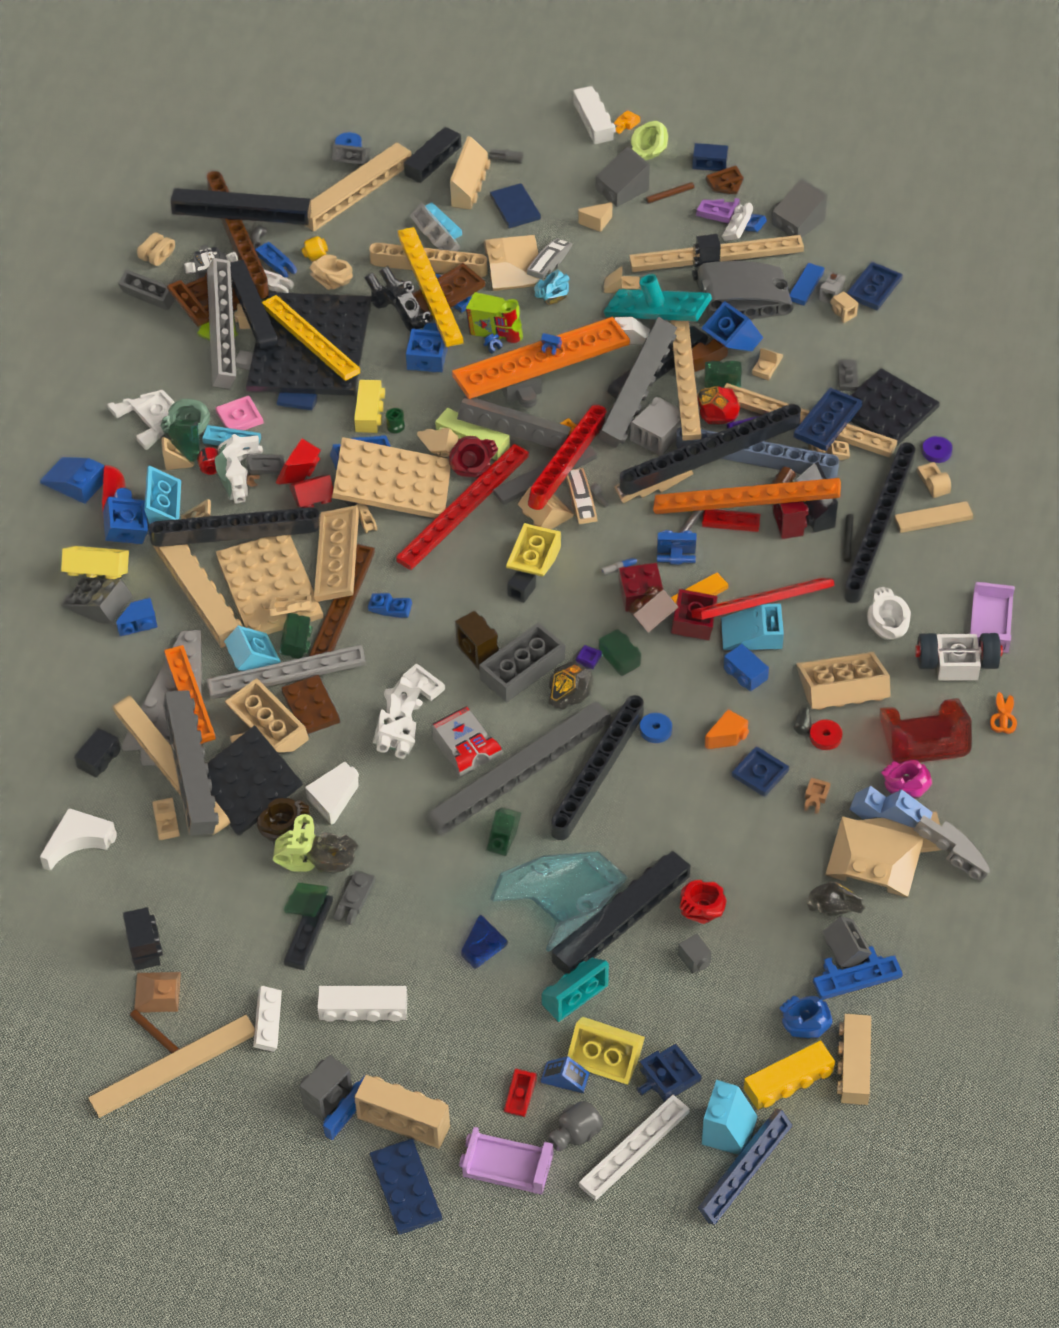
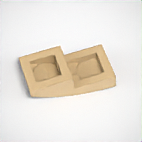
[152,797,180,840]

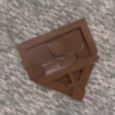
[705,166,744,194]

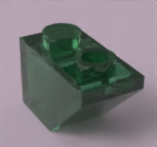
[486,807,521,856]

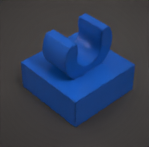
[541,333,562,355]

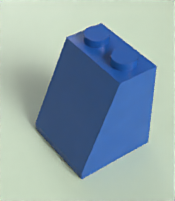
[701,301,763,351]

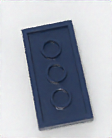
[793,387,862,451]
[370,1138,442,1235]

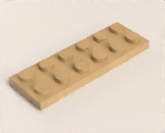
[314,505,359,602]

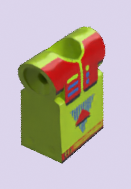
[466,292,523,343]

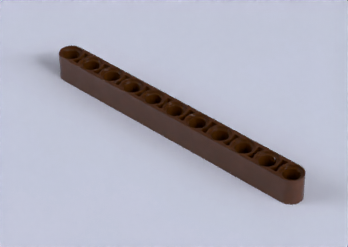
[207,171,269,299]

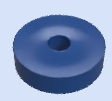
[335,132,362,147]
[640,713,672,743]

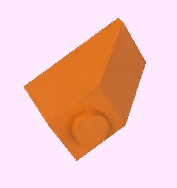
[705,709,749,749]

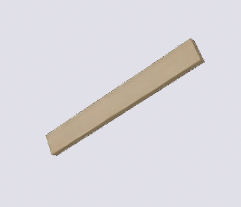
[88,1015,255,1118]

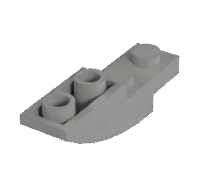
[914,815,990,882]

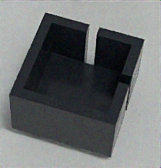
[123,907,163,971]

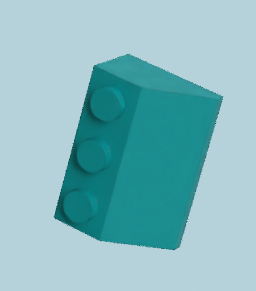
[542,958,609,1022]

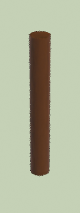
[646,182,694,204]
[130,1010,180,1054]

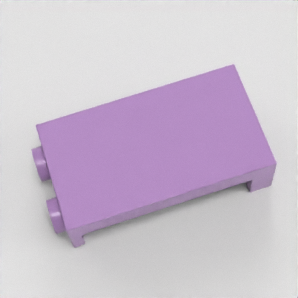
[970,582,1015,653]
[459,1127,553,1194]

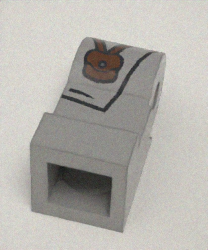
[819,272,845,303]

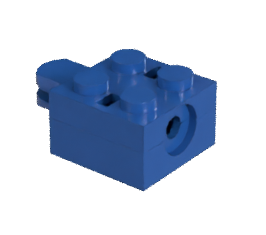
[406,323,448,373]
[103,488,148,544]

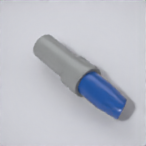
[601,558,637,575]

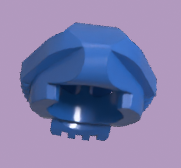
[779,996,832,1039]

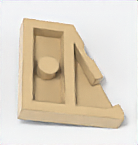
[270,594,312,616]

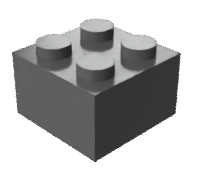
[299,1055,352,1122]

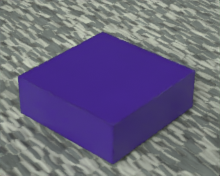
[576,645,602,670]

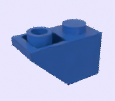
[116,598,158,636]

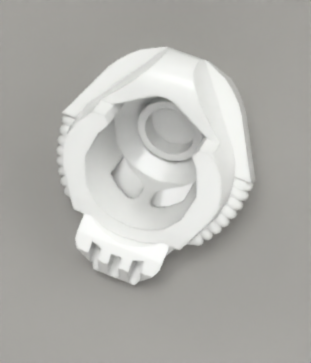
[867,587,911,640]

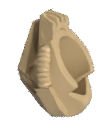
[309,255,353,290]

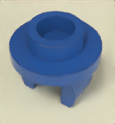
[483,334,503,354]

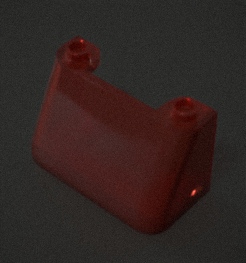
[879,698,972,764]

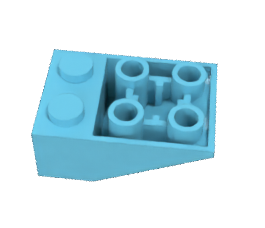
[721,604,784,650]

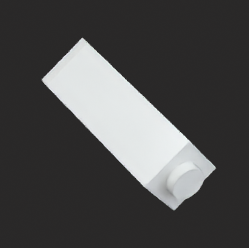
[305,762,359,825]

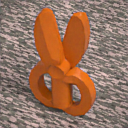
[990,692,1017,734]

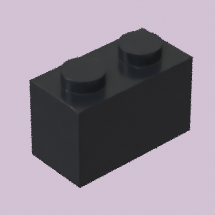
[74,728,121,778]

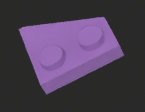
[696,198,740,224]

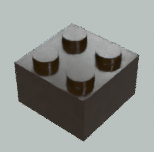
[455,610,499,671]

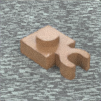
[804,778,831,814]

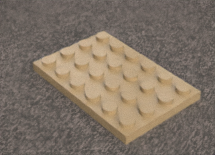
[332,437,451,518]
[216,535,324,635]

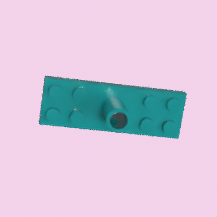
[603,274,712,321]

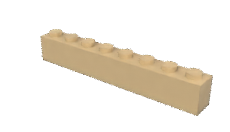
[305,143,411,232]
[152,544,243,648]

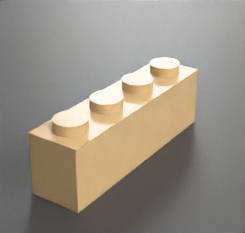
[837,1014,871,1105]

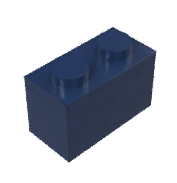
[692,143,728,171]

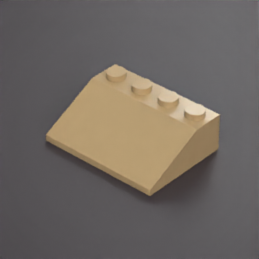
[796,652,890,710]

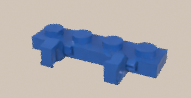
[813,946,903,1000]

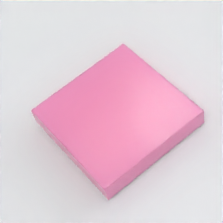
[215,396,263,431]

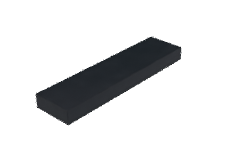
[284,892,333,970]

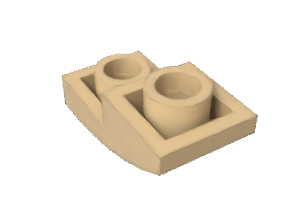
[808,440,850,460]

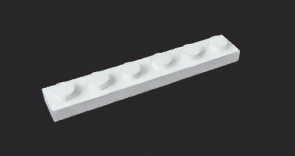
[579,1095,690,1201]

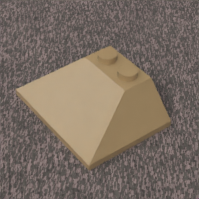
[483,235,544,291]
[826,816,924,898]

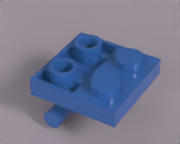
[657,530,697,565]

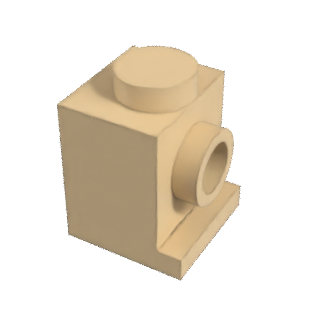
[830,291,858,323]

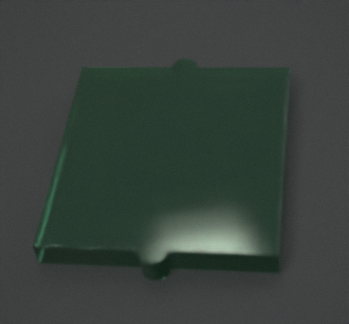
[283,882,330,917]

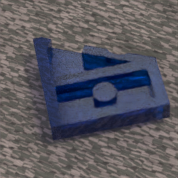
[461,915,508,969]

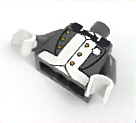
[184,245,238,279]

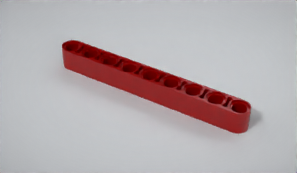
[528,405,606,510]

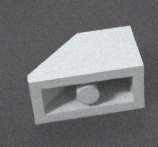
[614,317,650,345]

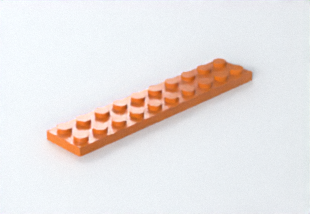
[452,317,630,399]

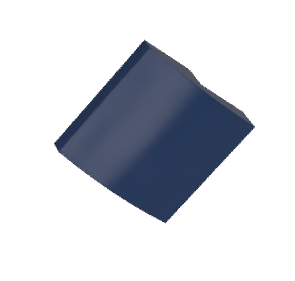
[277,393,318,411]

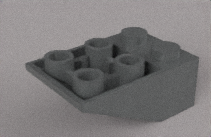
[61,578,133,623]

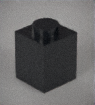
[507,571,536,603]

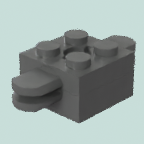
[501,351,542,408]

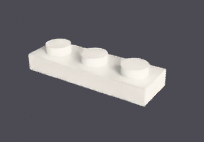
[253,986,282,1052]

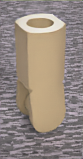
[357,503,377,534]

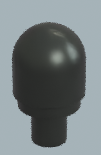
[794,708,812,735]

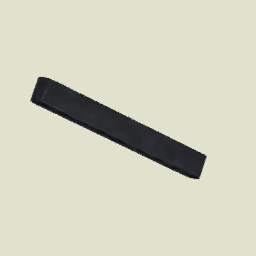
[149,507,320,547]
[551,695,644,840]

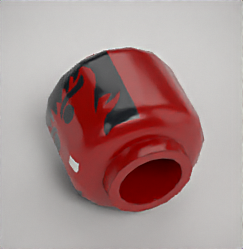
[197,447,219,475]

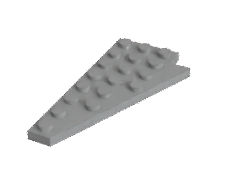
[122,630,203,766]

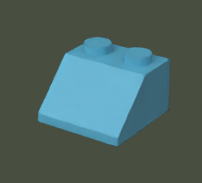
[224,625,281,671]

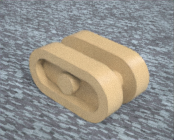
[137,232,175,266]

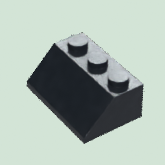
[795,462,838,533]

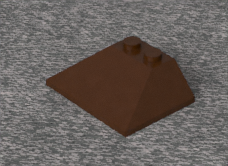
[167,272,240,327]

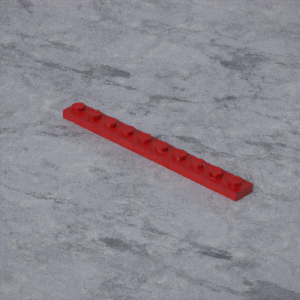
[396,444,529,570]

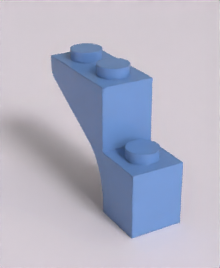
[849,786,933,828]

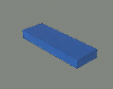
[790,263,825,306]

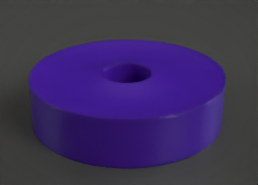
[922,436,953,463]

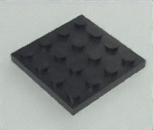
[850,368,940,447]
[207,725,304,836]

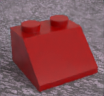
[275,438,321,485]
[289,475,333,508]

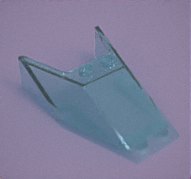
[490,852,627,952]

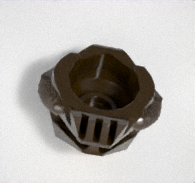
[257,798,310,841]

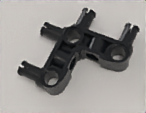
[364,266,433,332]

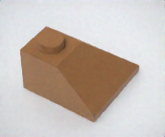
[134,972,181,1013]

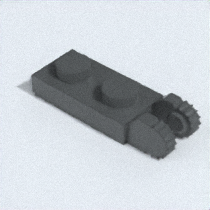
[334,871,375,925]

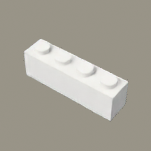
[573,86,616,144]
[318,986,408,1021]

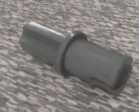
[490,149,524,163]

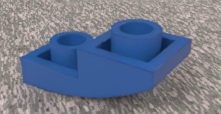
[368,593,412,618]

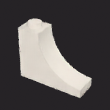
[40,808,117,871]

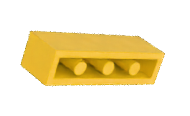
[743,1040,835,1110]

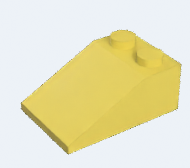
[506,523,561,577]

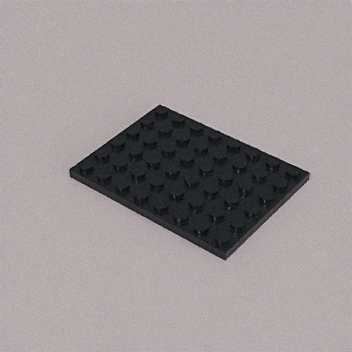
[246,292,372,396]

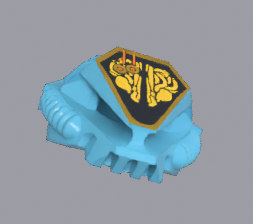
[534,269,570,305]

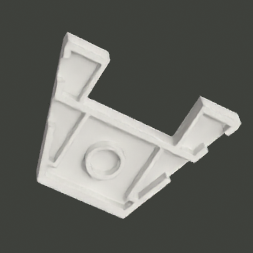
[107,390,175,450]

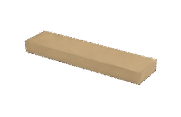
[894,501,973,533]

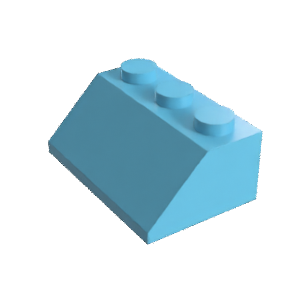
[144,466,181,524]

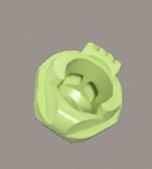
[631,121,668,161]

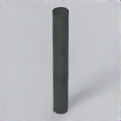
[843,514,854,563]

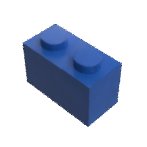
[724,644,769,692]

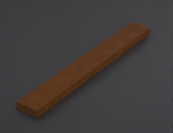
[308,544,375,657]

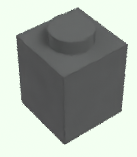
[678,934,712,973]

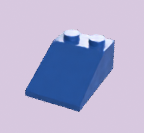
[40,457,104,504]

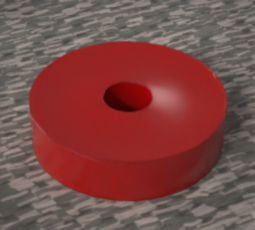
[810,719,843,750]

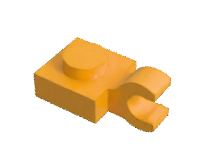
[614,110,640,134]

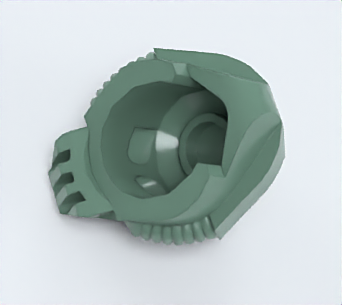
[160,399,210,439]

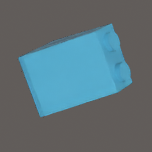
[702,1080,758,1155]

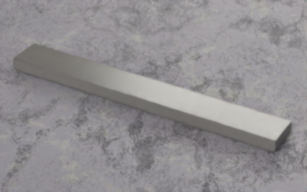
[207,645,367,699]

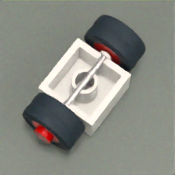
[915,633,1003,680]

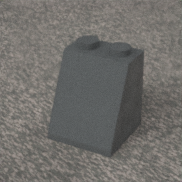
[596,146,650,207]
[772,179,828,238]

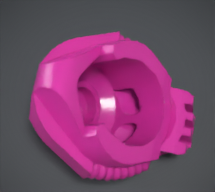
[881,760,932,799]

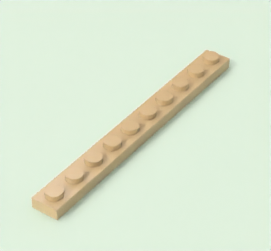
[629,235,804,272]
[670,320,701,441]
[724,383,897,458]

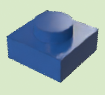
[744,214,767,232]

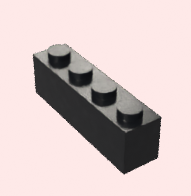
[404,126,462,184]

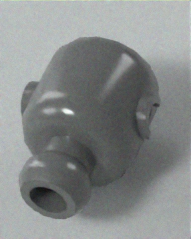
[548,1101,603,1151]

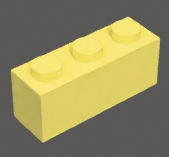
[354,380,385,433]

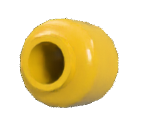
[302,236,329,261]

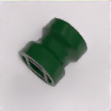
[386,408,405,434]

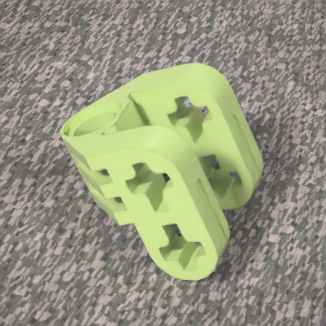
[273,814,318,872]

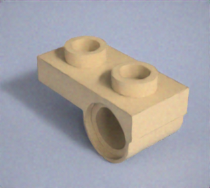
[917,462,951,498]

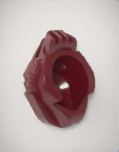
[449,436,498,477]

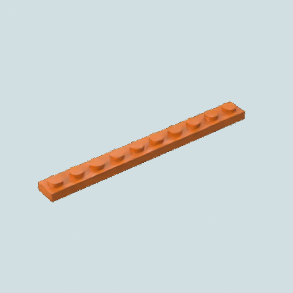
[653,478,841,514]

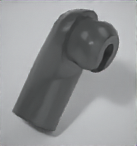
[250,225,267,248]

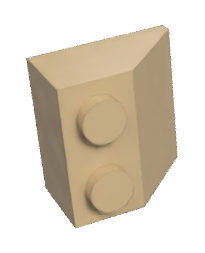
[518,486,574,529]

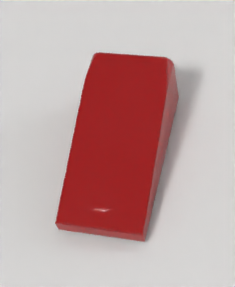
[504,1068,538,1117]

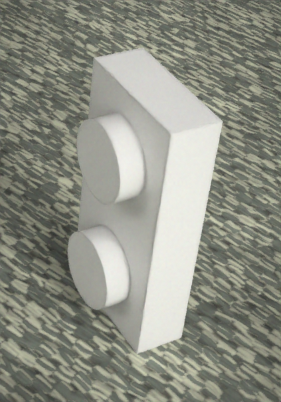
[403,663,445,701]

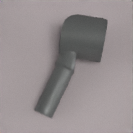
[590,483,609,508]

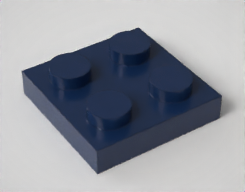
[732,746,789,797]

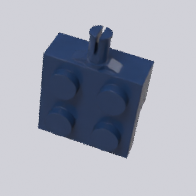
[637,1044,702,1102]

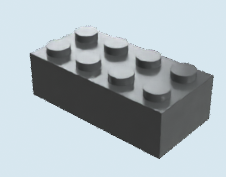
[479,622,565,703]

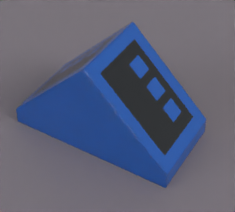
[541,1056,589,1094]

